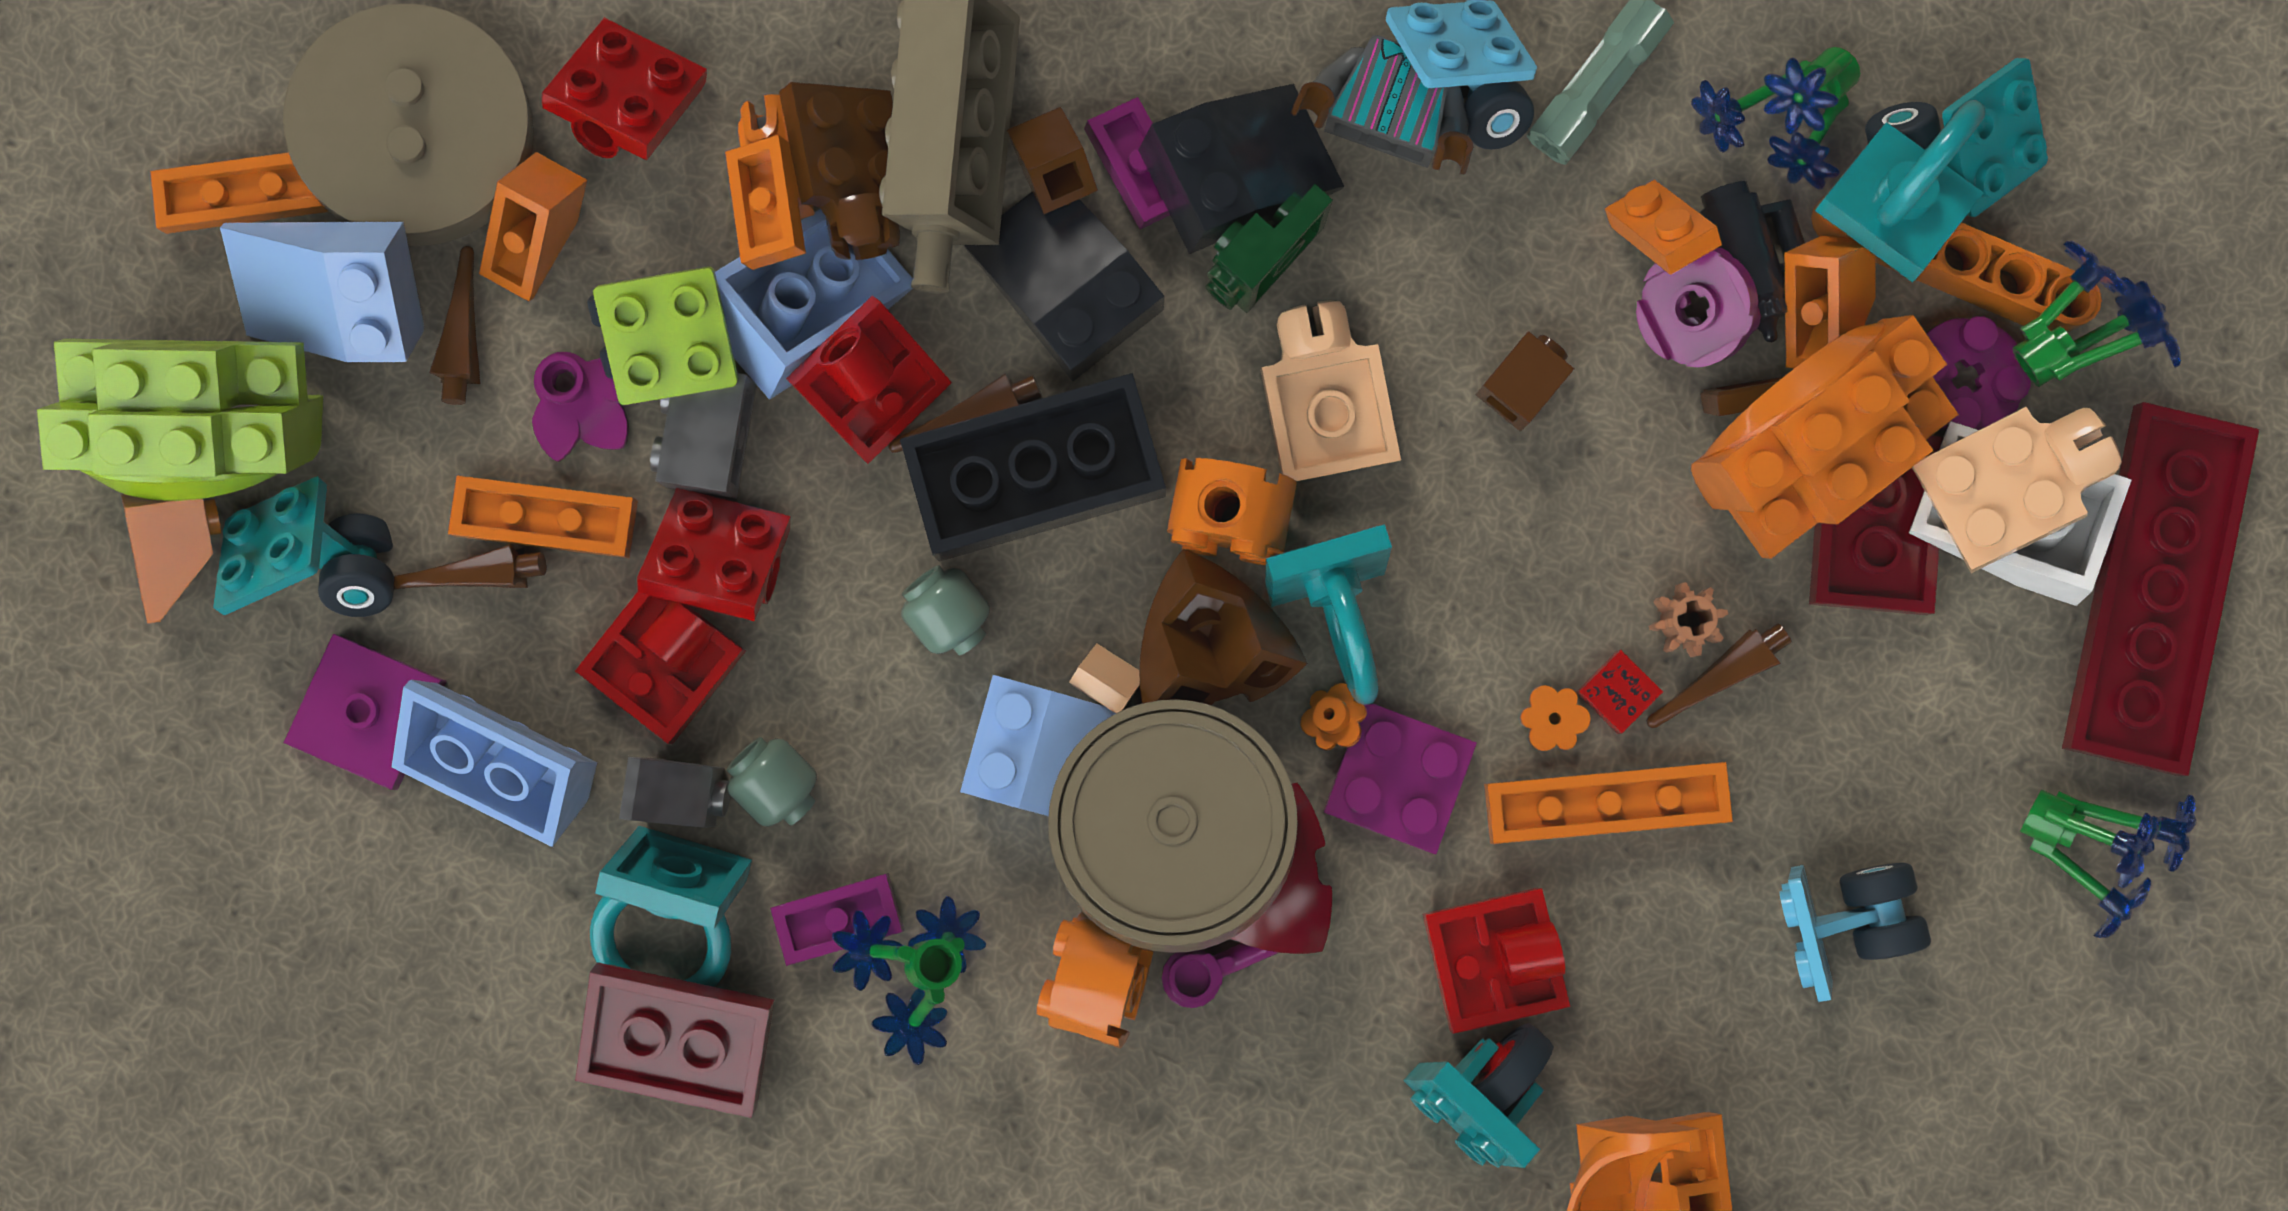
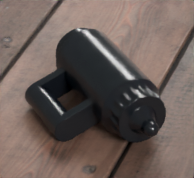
[1699,181,1805,343]

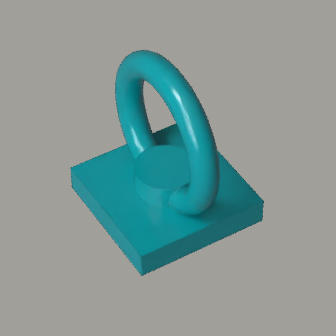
[1815,100,1986,283]
[1265,524,1392,705]
[590,826,752,987]

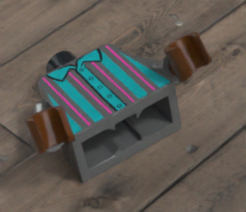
[1291,35,1474,175]

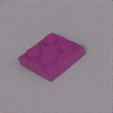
[1323,703,1477,855]

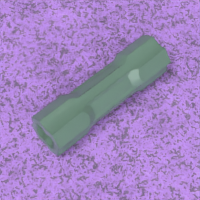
[1527,0,1674,165]

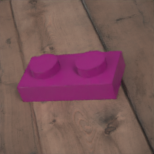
[1084,97,1170,230]
[770,873,905,966]

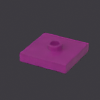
[283,634,447,790]

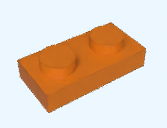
[1605,179,1722,275]

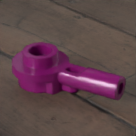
[1161,943,1278,1008]

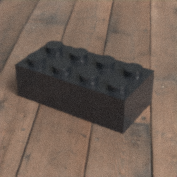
[900,373,1166,562]

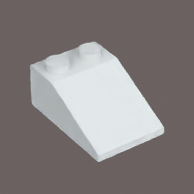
[1909,421,2131,606]

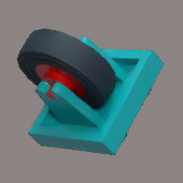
[1403,1023,1554,1168]

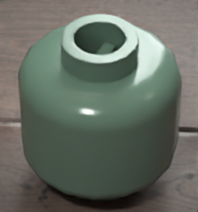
[901,565,990,656]
[726,737,817,827]

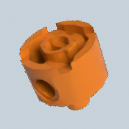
[1167,458,1297,566]
[1037,912,1154,1048]

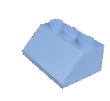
[391,680,597,847]

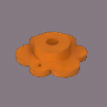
[1300,683,1367,750]
[1520,685,1591,751]

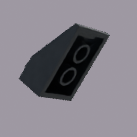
[1138,83,1344,254]
[964,192,1165,381]

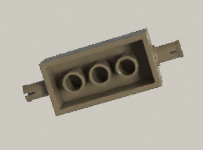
[879,0,1020,293]

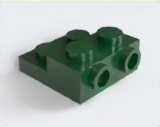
[1205,184,1333,313]

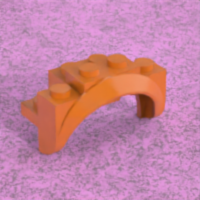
[1691,315,1959,559]
[1567,1112,1732,1211]

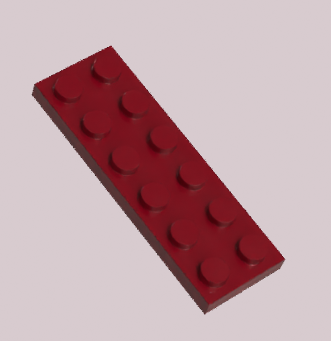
[2062,402,2260,776]

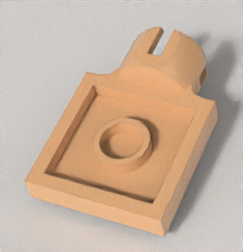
[1260,300,1401,482]
[1912,406,2122,573]

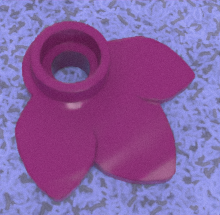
[532,352,629,462]

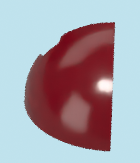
[1231,782,1332,954]

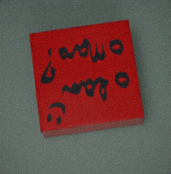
[1576,650,1663,734]

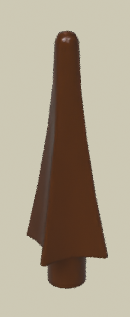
[429,246,481,405]
[888,374,1042,453]
[394,544,547,590]
[1646,623,1792,728]

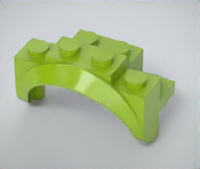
[37,339,323,501]

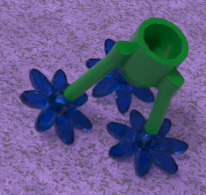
[1691,47,1861,190]
[2012,241,2181,387]
[2020,789,2197,938]
[832,896,986,1065]

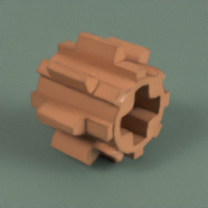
[1649,582,1728,658]

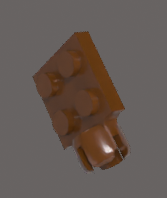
[779,82,900,260]

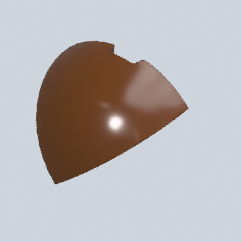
[1139,549,1308,706]

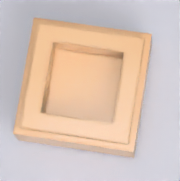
[1069,643,1140,713]

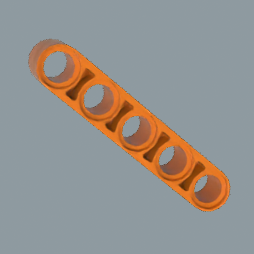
[1811,190,2102,333]

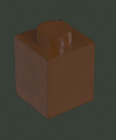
[1007,107,1098,214]
[1475,331,1575,432]

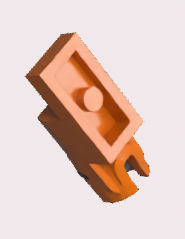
[725,94,815,270]

